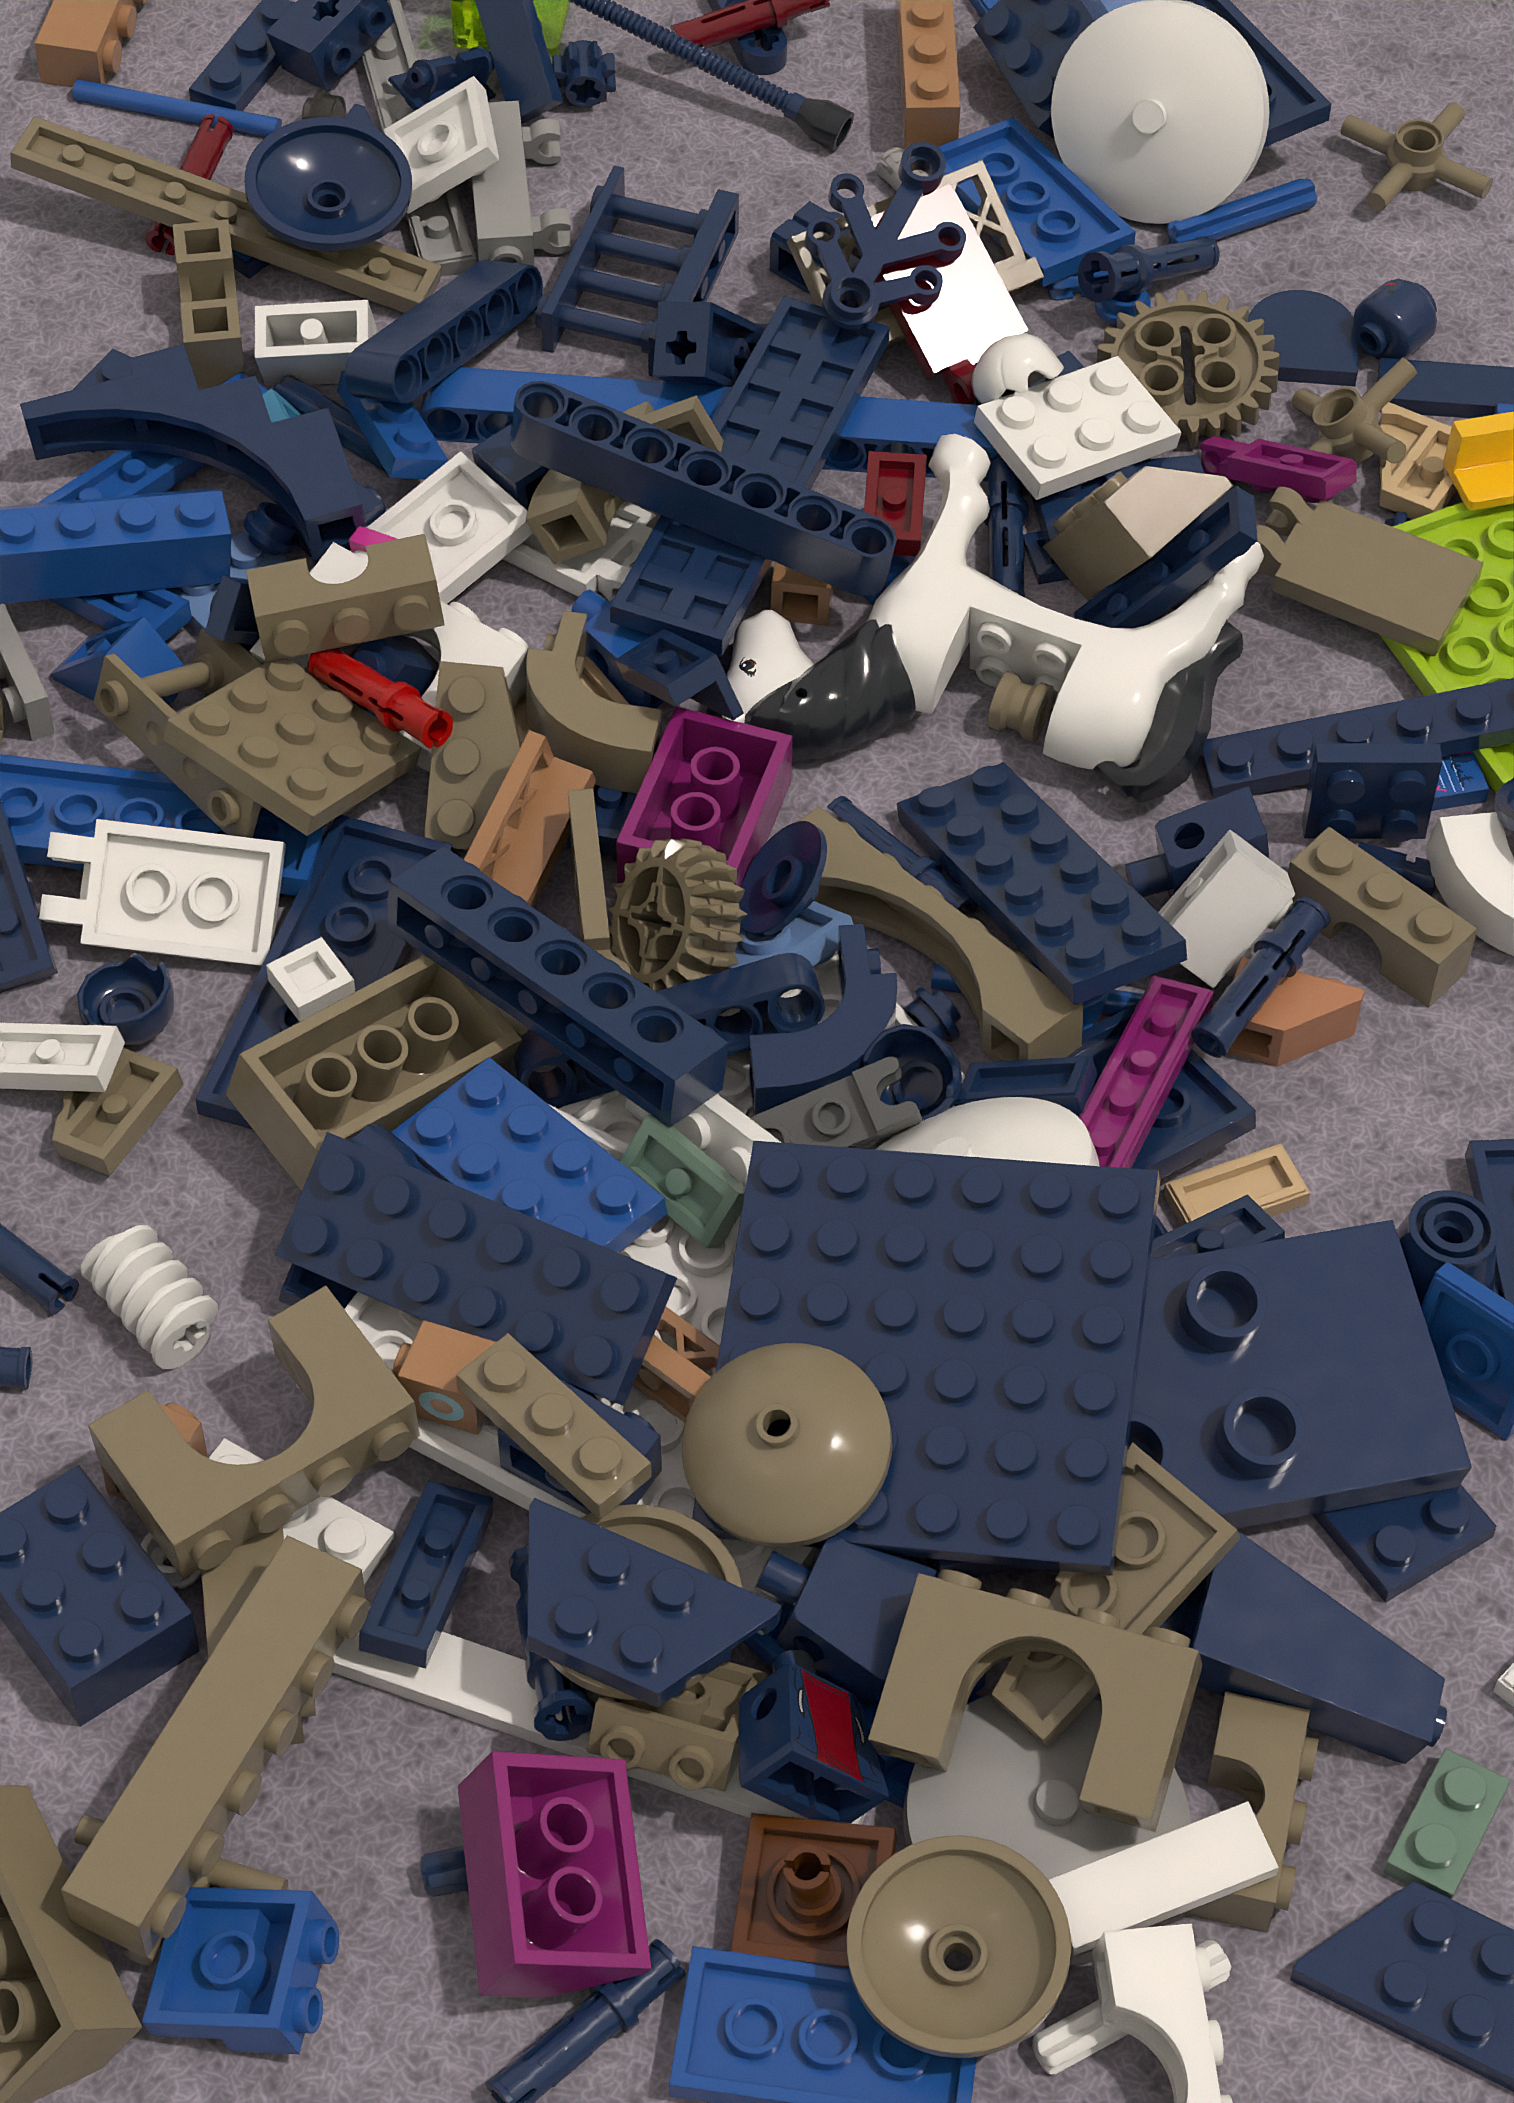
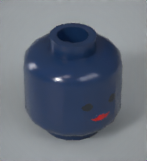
[1353,278,1437,360]

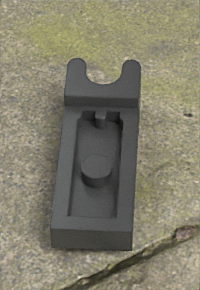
[750,1057,922,1148]

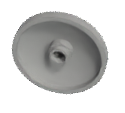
[903,1694,1192,1965]

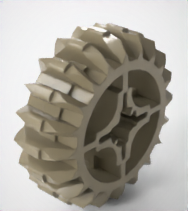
[608,838,748,992]

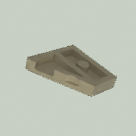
[52,1048,184,1176]

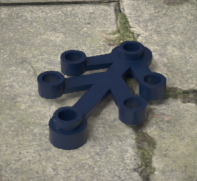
[805,142,966,329]

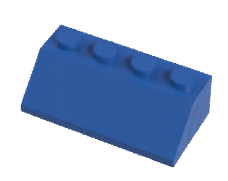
[0,488,231,604]

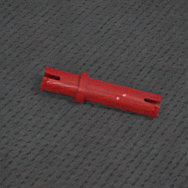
[307,648,453,748]

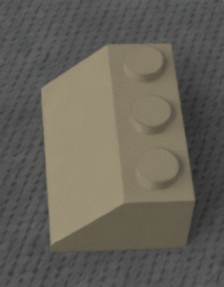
[1042,466,1233,600]

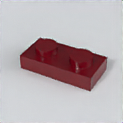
[864,451,927,557]

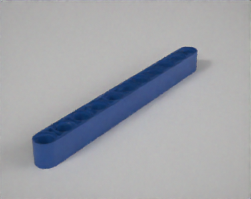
[420,367,1023,484]

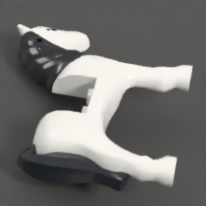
[706,434,1264,803]

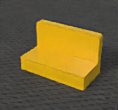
[1443,411,1514,511]

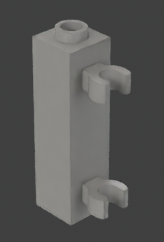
[470,101,571,266]

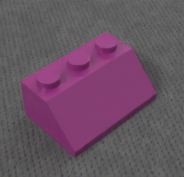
[458,1751,651,1998]

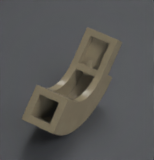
[525,395,724,564]
[526,611,662,794]

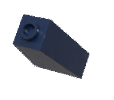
[1180,1531,1447,1764]

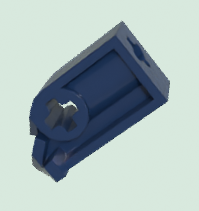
[652,302,768,387]

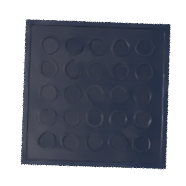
[692,1141,1160,1575]

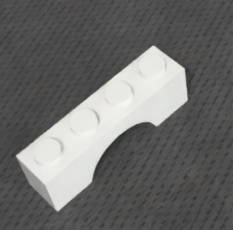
[1092,1923,1233,2103]

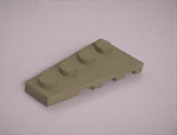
[992,1442,1240,1748]

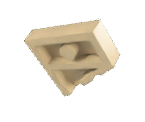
[1379,402,1457,519]

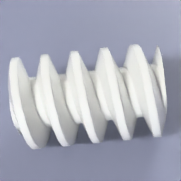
[80,1225,218,1369]

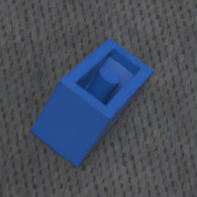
[50,616,184,705]

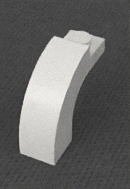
[1425,812,1514,956]

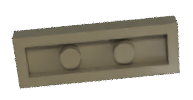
[456,1333,652,1520]

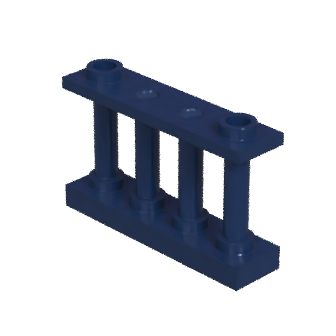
[535,165,739,377]

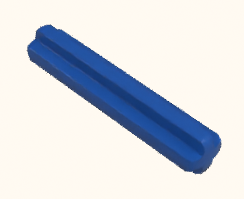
[1167,178,1317,244]

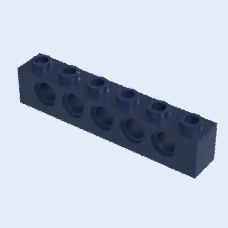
[387,846,729,1128]

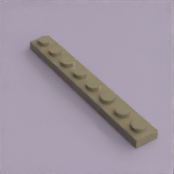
[10,116,442,313]

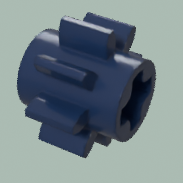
[552,40,616,107]

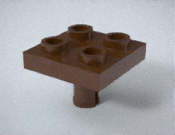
[731,1813,897,1968]

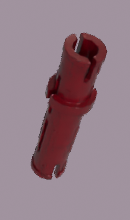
[670,0,830,49]
[145,114,234,255]

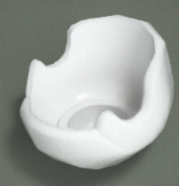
[971,333,1064,405]

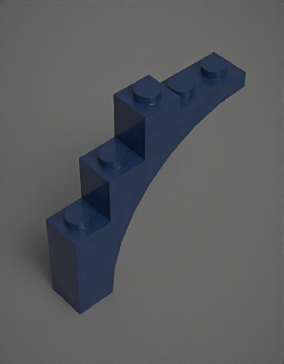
[20,344,367,561]

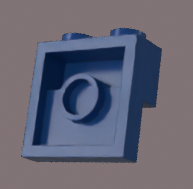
[142,1887,339,2054]

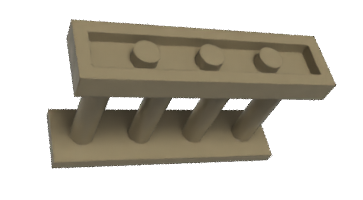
[93,628,355,838]

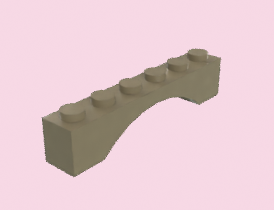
[764,806,1083,1062]

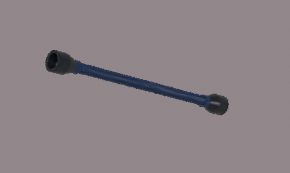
[568,0,854,151]

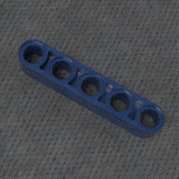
[345,260,543,404]
[514,953,825,1108]

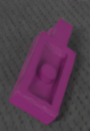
[1200,436,1357,503]

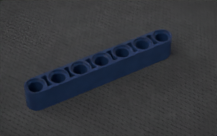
[509,381,897,596]

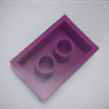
[616,707,793,887]

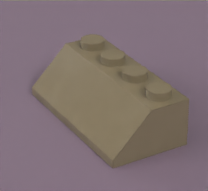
[0,1785,142,2103]

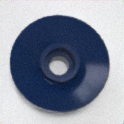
[739,821,827,937]

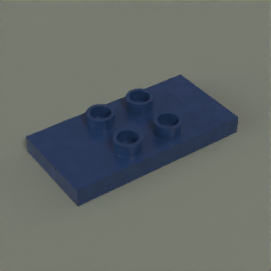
[926,1220,1472,1578]

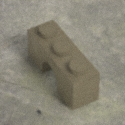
[172,219,246,390]
[246,534,445,662]
[1288,827,1478,1008]
[1182,1692,1319,1933]

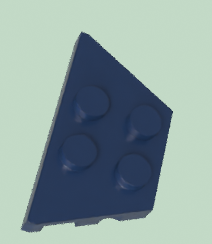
[527,1498,782,1708]
[1290,1881,1514,2092]

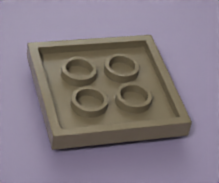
[162,659,422,836]

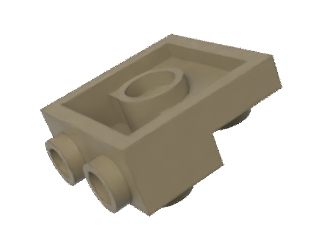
[587,1661,769,1792]

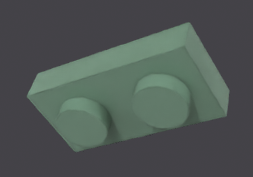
[620,1116,746,1248]
[1383,1748,1511,1900]

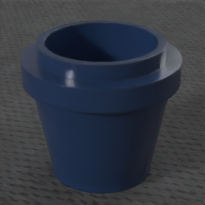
[1396,1190,1500,1306]

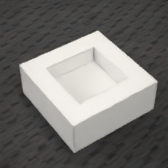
[266,937,355,1022]

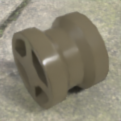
[988,671,1054,743]

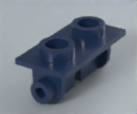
[388,46,496,110]

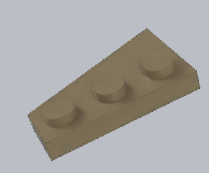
[424,661,521,850]

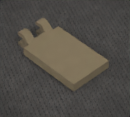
[1256,487,1483,656]
[568,789,631,975]

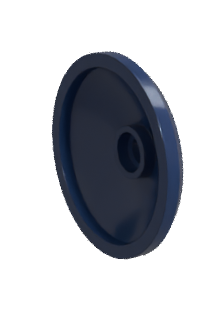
[244,117,412,251]

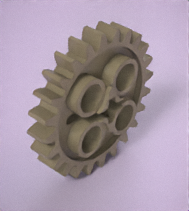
[1097,289,1279,449]

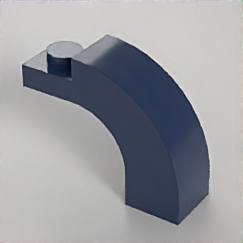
[749,924,897,1116]

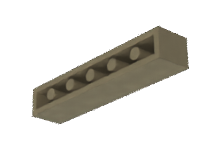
[61,1535,370,1958]

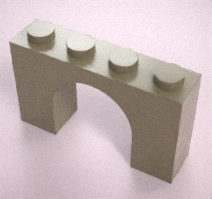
[88,1286,420,1579]
[868,1569,1203,1832]

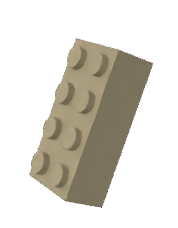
[225,955,522,1191]

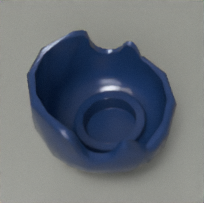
[77,953,174,1046]
[861,1024,962,1121]

